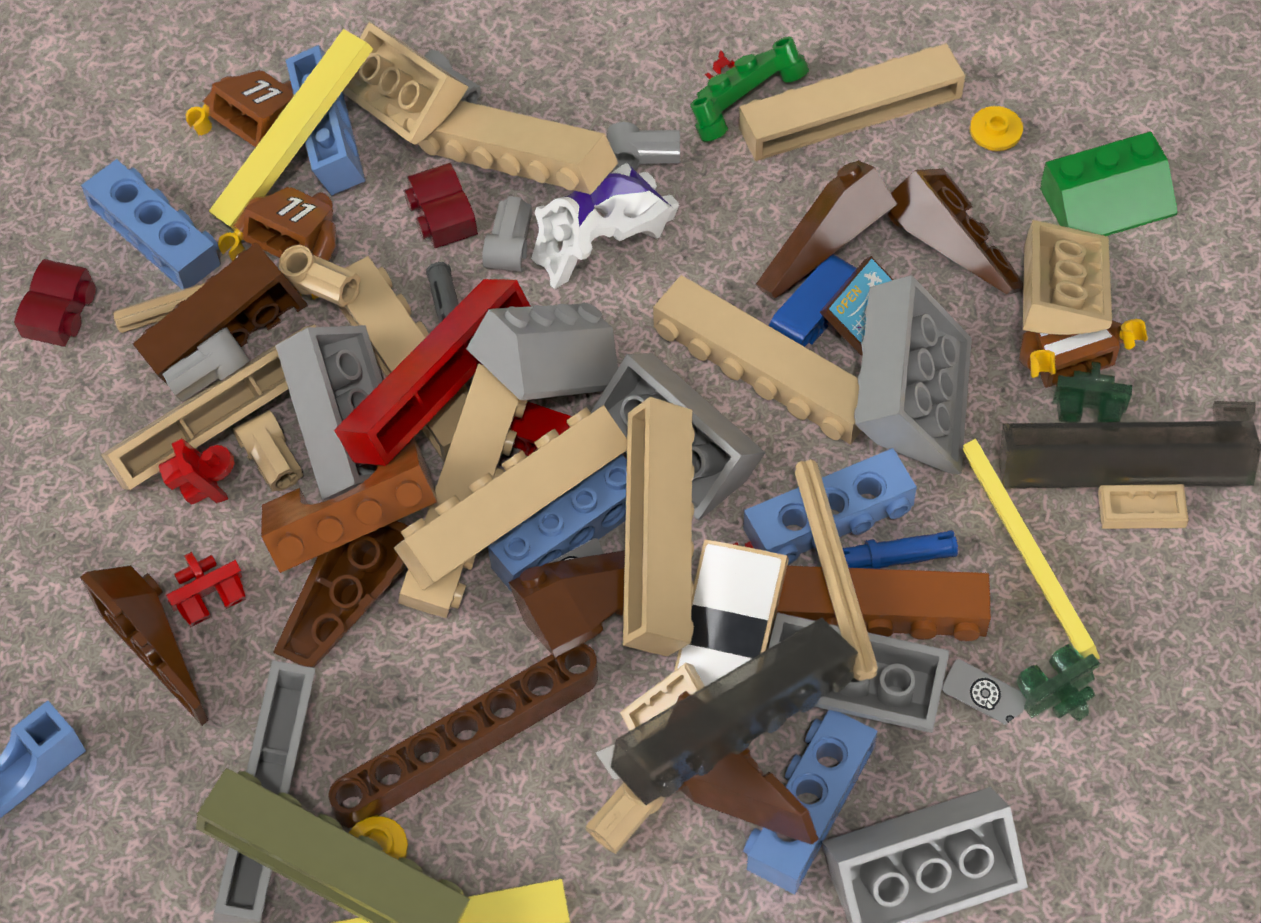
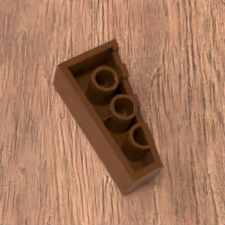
[132,243,309,384]

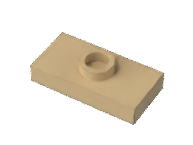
[1098,484,1189,529]
[620,663,713,750]

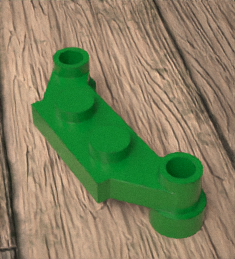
[690,37,809,142]

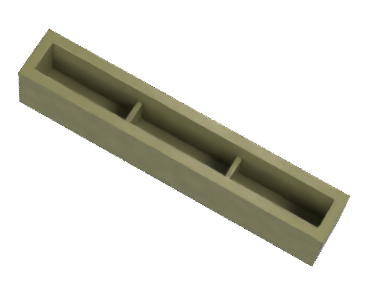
[196,768,470,923]

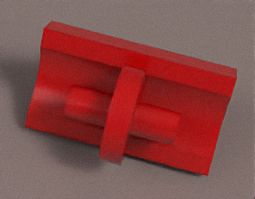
[158,438,234,505]
[166,552,246,628]

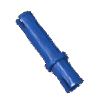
[843,530,958,569]

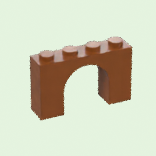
[261,437,437,573]

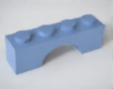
[0,701,86,818]

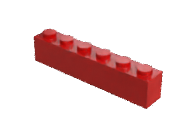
[334,279,531,466]

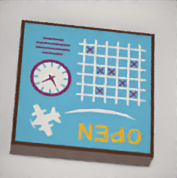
[820,256,894,356]

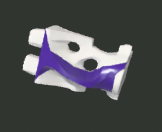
[531,163,679,289]

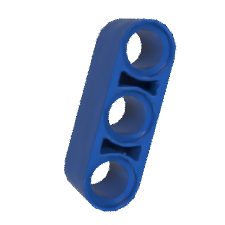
[769,254,857,347]

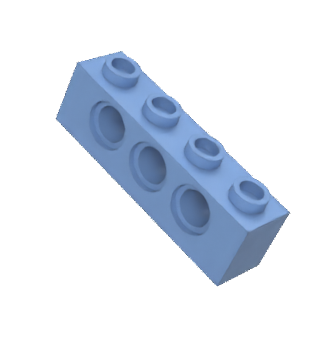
[286,45,365,196]
[81,159,221,290]
[743,448,917,565]
[488,454,627,592]
[743,710,878,895]

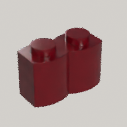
[404,163,478,248]
[14,259,96,347]

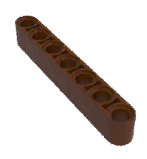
[328,643,598,828]

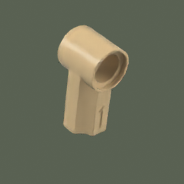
[279,245,361,307]
[233,410,303,492]
[585,765,665,854]

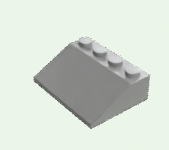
[854,275,972,474]

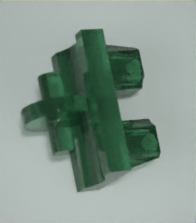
[1052,361,1133,429]
[1017,644,1100,721]

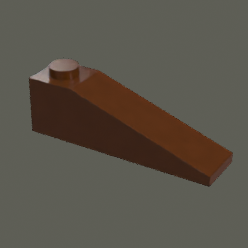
[657,691,819,845]

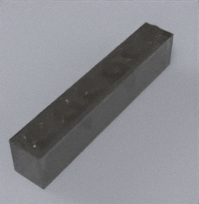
[999,421,1261,489]
[610,618,858,805]

